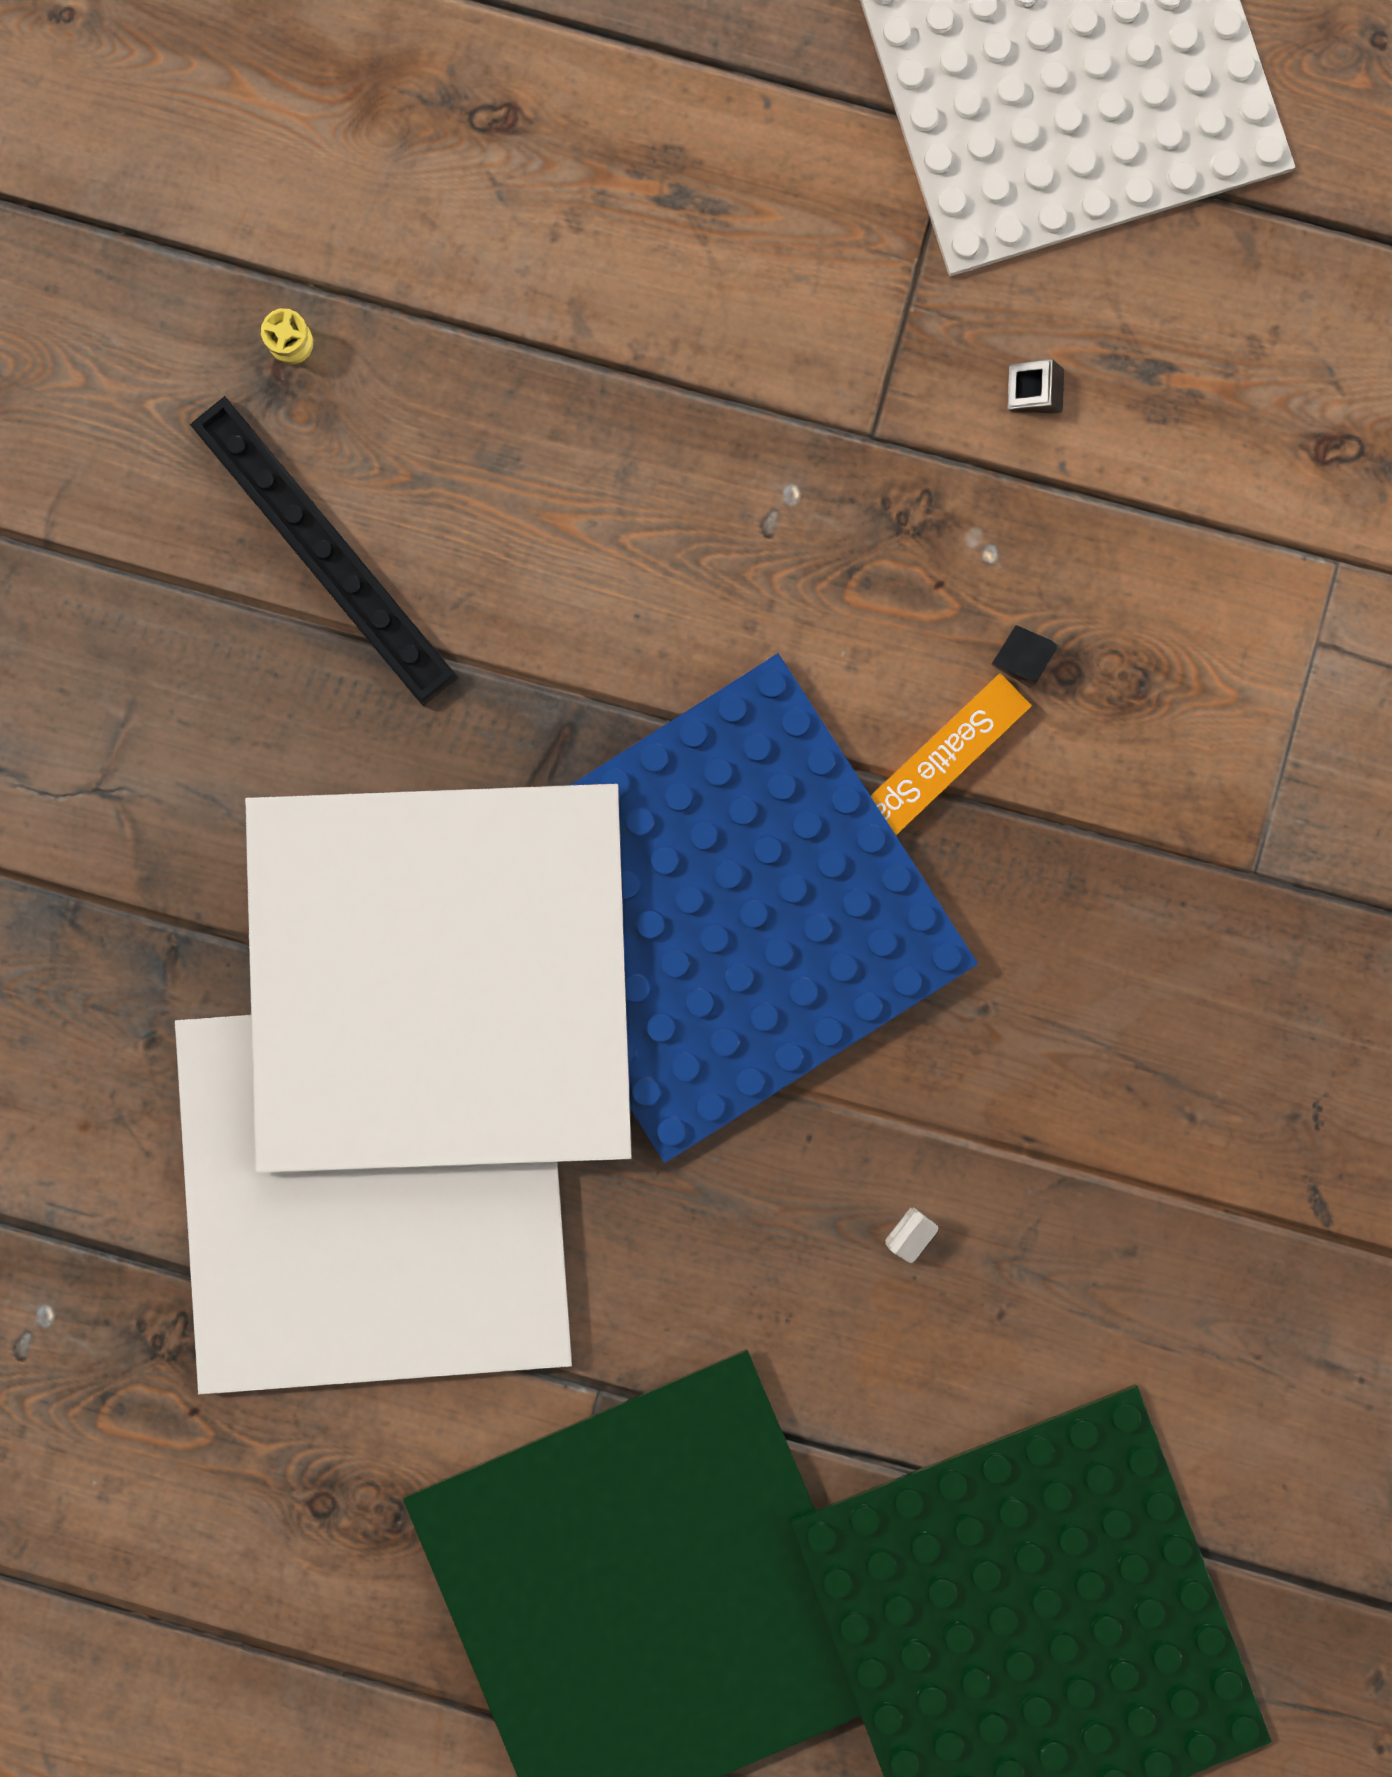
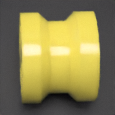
[261,308,314,365]

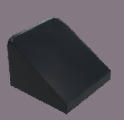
[1007,359,1064,413]
[991,625,1059,688]

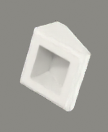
[885,1207,939,1263]

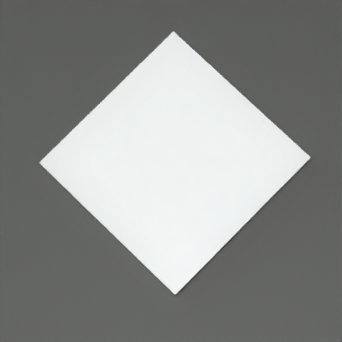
[860,0,1296,277]
[245,784,632,1173]
[175,1015,572,1395]

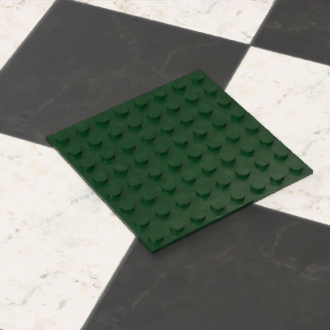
[403,1349,861,1777]
[789,1384,1272,1777]

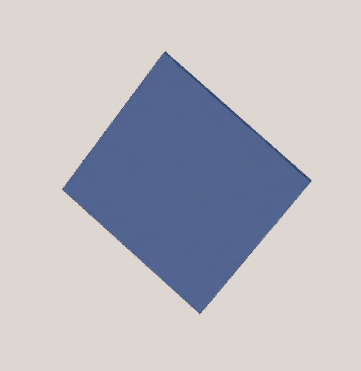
[570,653,978,1163]

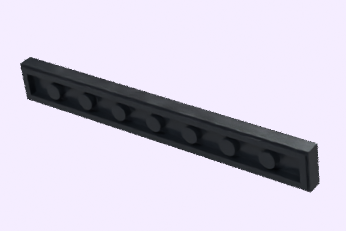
[189,396,458,706]

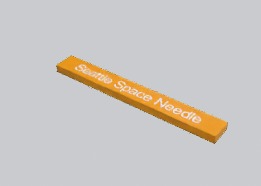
[871,673,1032,835]

